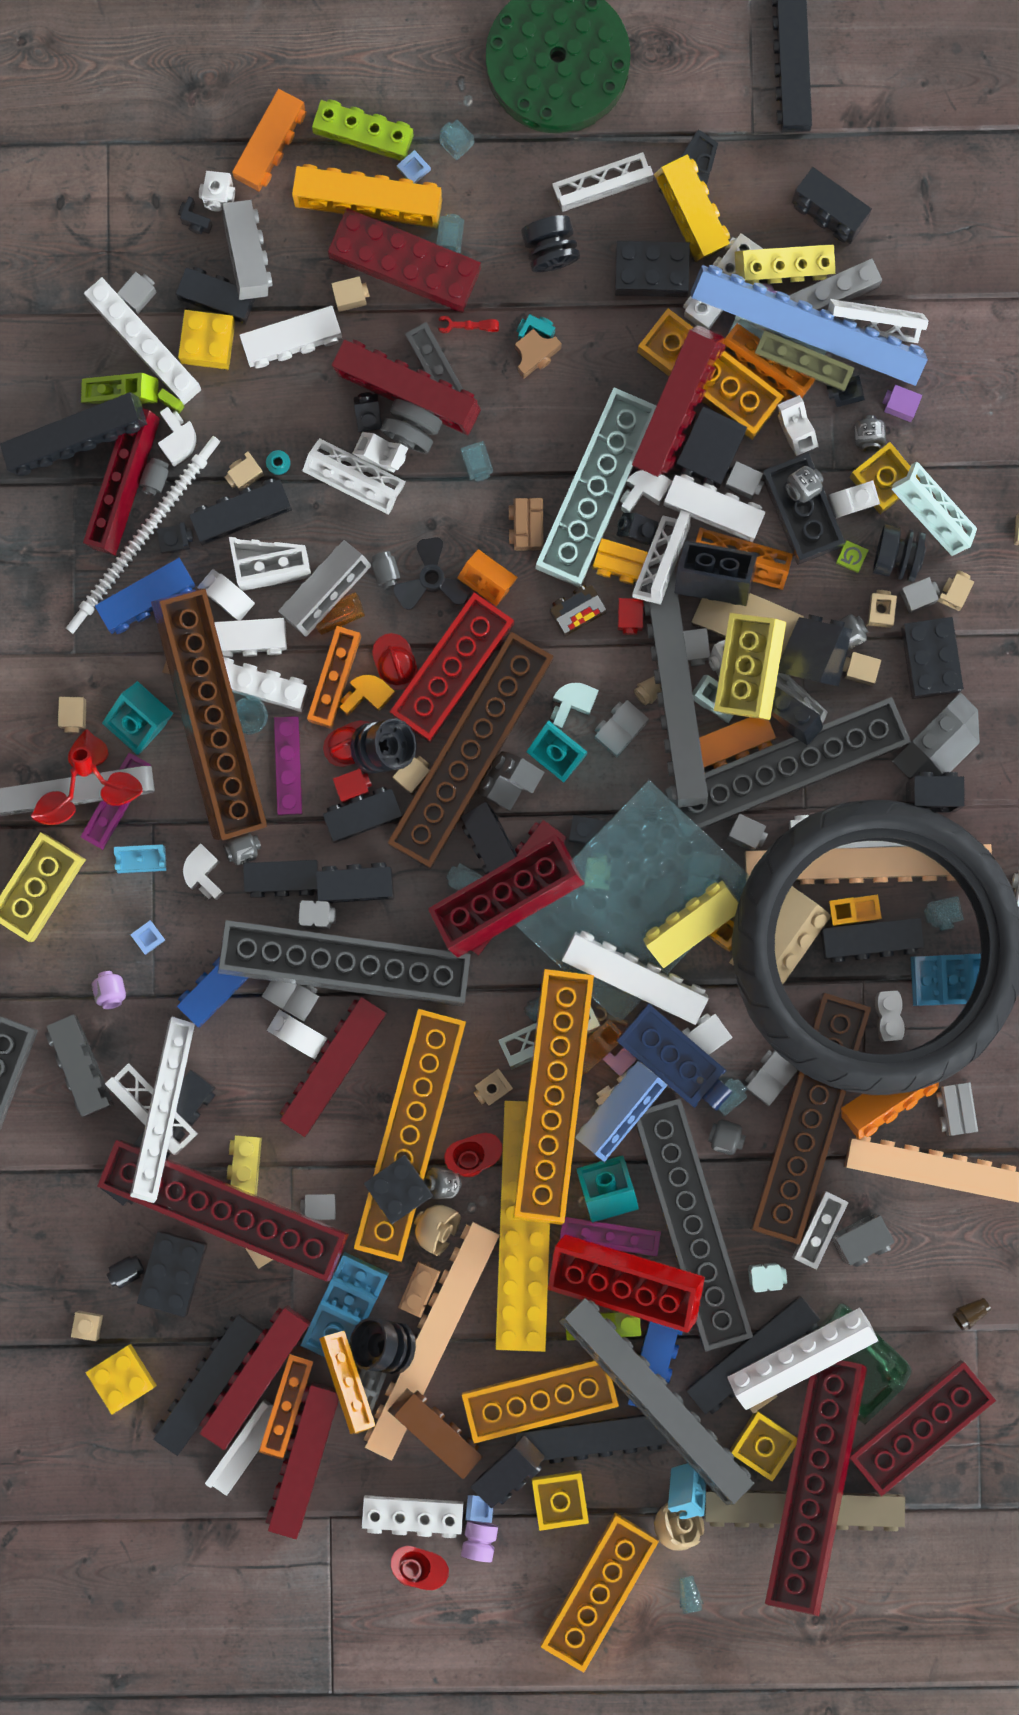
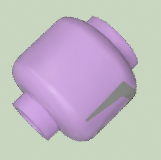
[92,971,126,1009]

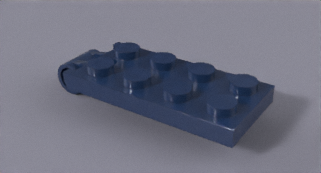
[616,1003,733,1111]

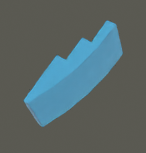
[911,954,981,1006]
[300,1252,389,1357]

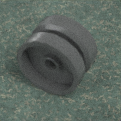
[380,399,443,454]

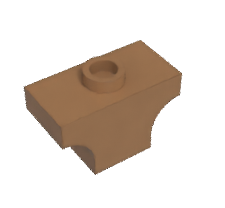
[515,329,562,379]

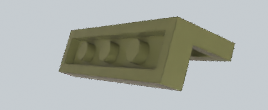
[755,330,854,392]

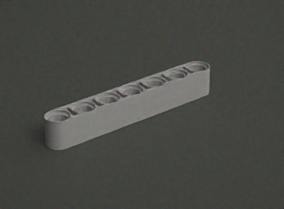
[0,766,155,817]

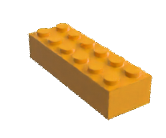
[292,164,442,229]
[637,308,784,440]
[462,1359,619,1443]
[540,1513,659,1673]

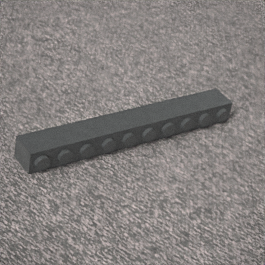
[641,568,708,807]
[559,1298,754,1505]

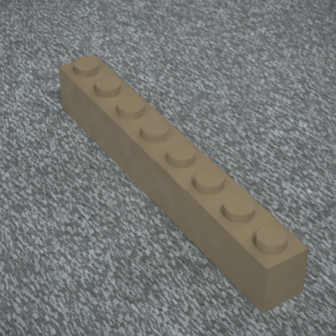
[704,1489,905,1531]

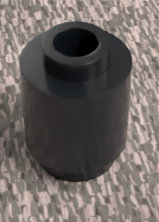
[107,1255,145,1289]

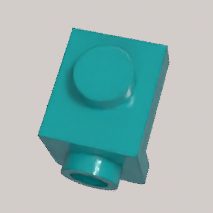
[516,314,555,340]

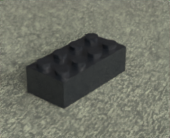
[762,453,845,565]

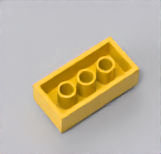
[654,154,730,262]

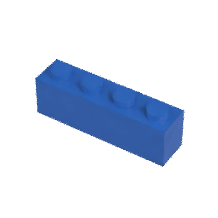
[95,557,196,635]
[177,957,248,1028]
[627,1321,683,1407]

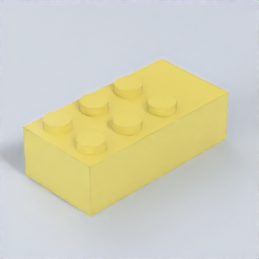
[714,613,786,720]
[0,832,86,942]

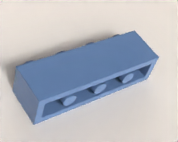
[575,1061,667,1162]

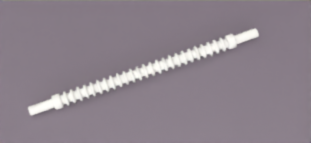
[66,436,220,633]

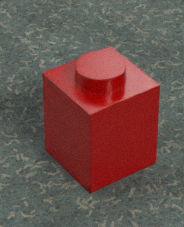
[618,598,643,635]
[333,769,372,804]

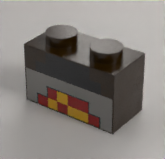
[550,585,607,637]

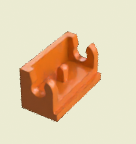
[458,549,518,606]

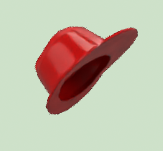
[372,633,418,690]
[323,720,369,767]
[444,1133,503,1177]
[390,1546,449,1591]

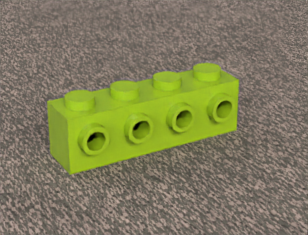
[312,99,414,161]

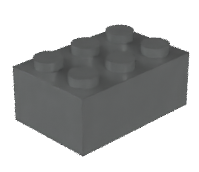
[831,1213,894,1267]

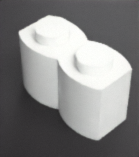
[875,991,905,1042]

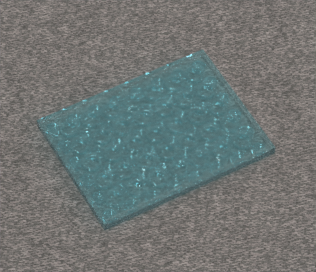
[515,780,750,1023]

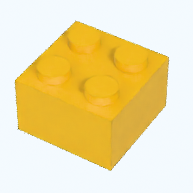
[178,310,235,370]
[850,442,920,515]
[85,1344,157,1415]
[729,1411,798,1482]
[532,1470,589,1531]

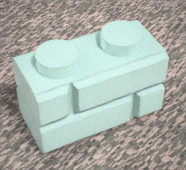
[748,1263,787,1292]

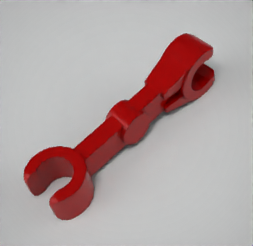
[438,316,499,333]

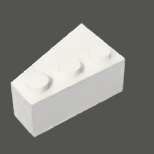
[229,537,311,591]

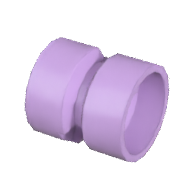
[461,1521,498,1562]

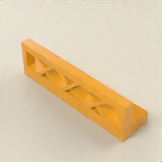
[319,1331,375,1434]

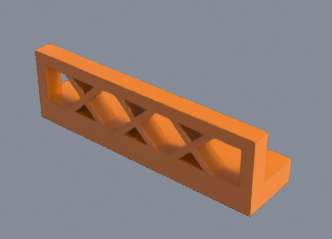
[723,323,816,401]
[696,528,793,590]

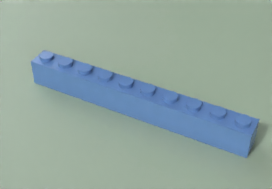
[691,265,928,386]

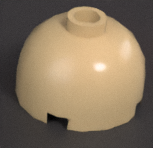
[414,1205,461,1256]
[654,1503,704,1551]

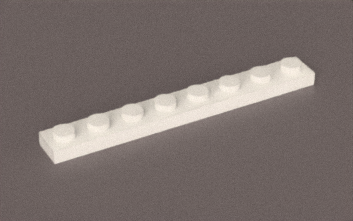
[130,1017,195,1203]

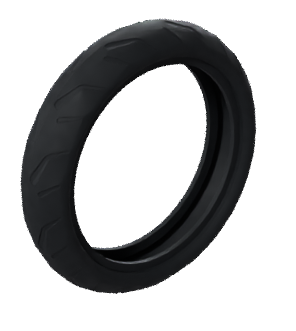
[732,800,1019,1095]

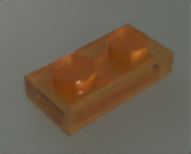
[316,592,365,635]

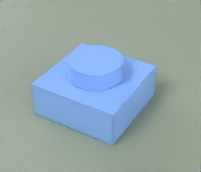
[397,150,431,184]
[131,920,165,955]
[465,1495,493,1523]

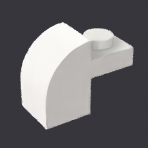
[778,395,818,456]
[158,407,196,467]
[352,432,408,473]
[620,470,673,513]
[828,481,880,518]
[197,569,255,621]
[183,843,223,900]
[267,1009,327,1059]

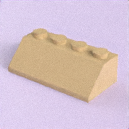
[729,886,831,984]

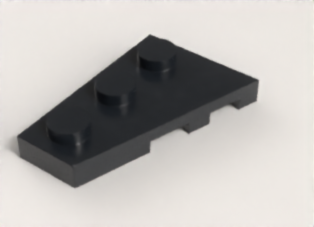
[658,129,718,194]

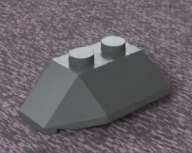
[892,693,980,778]

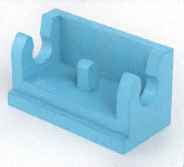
[114,845,167,873]
[668,1463,707,1519]

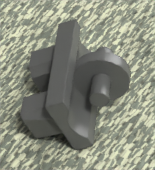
[359,1369,387,1413]

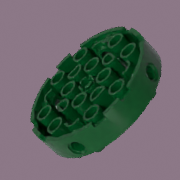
[486,0,631,134]

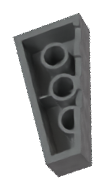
[45,1014,115,1117]

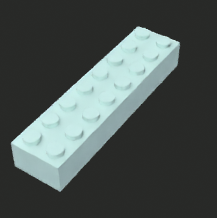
[536,388,657,588]

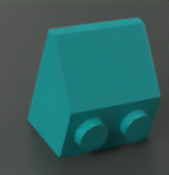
[102,681,173,756]
[526,721,588,782]
[576,1155,639,1222]

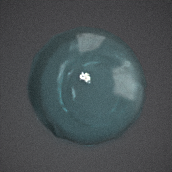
[236,697,269,735]

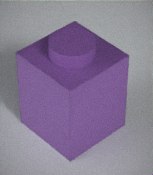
[883,385,922,422]

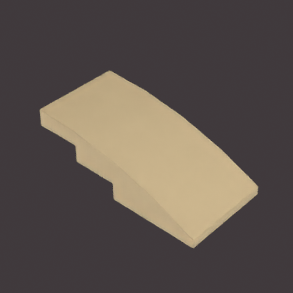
[692,593,804,659]

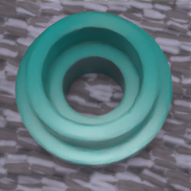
[266,450,291,475]

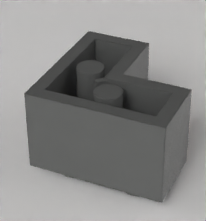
[478,751,544,811]

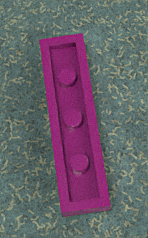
[274,717,302,815]
[80,753,152,850]
[560,1217,661,1256]

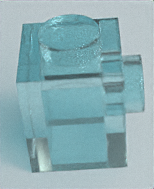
[440,120,474,160]
[924,896,964,931]

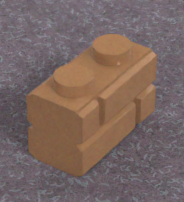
[509,498,543,551]
[398,1261,441,1318]

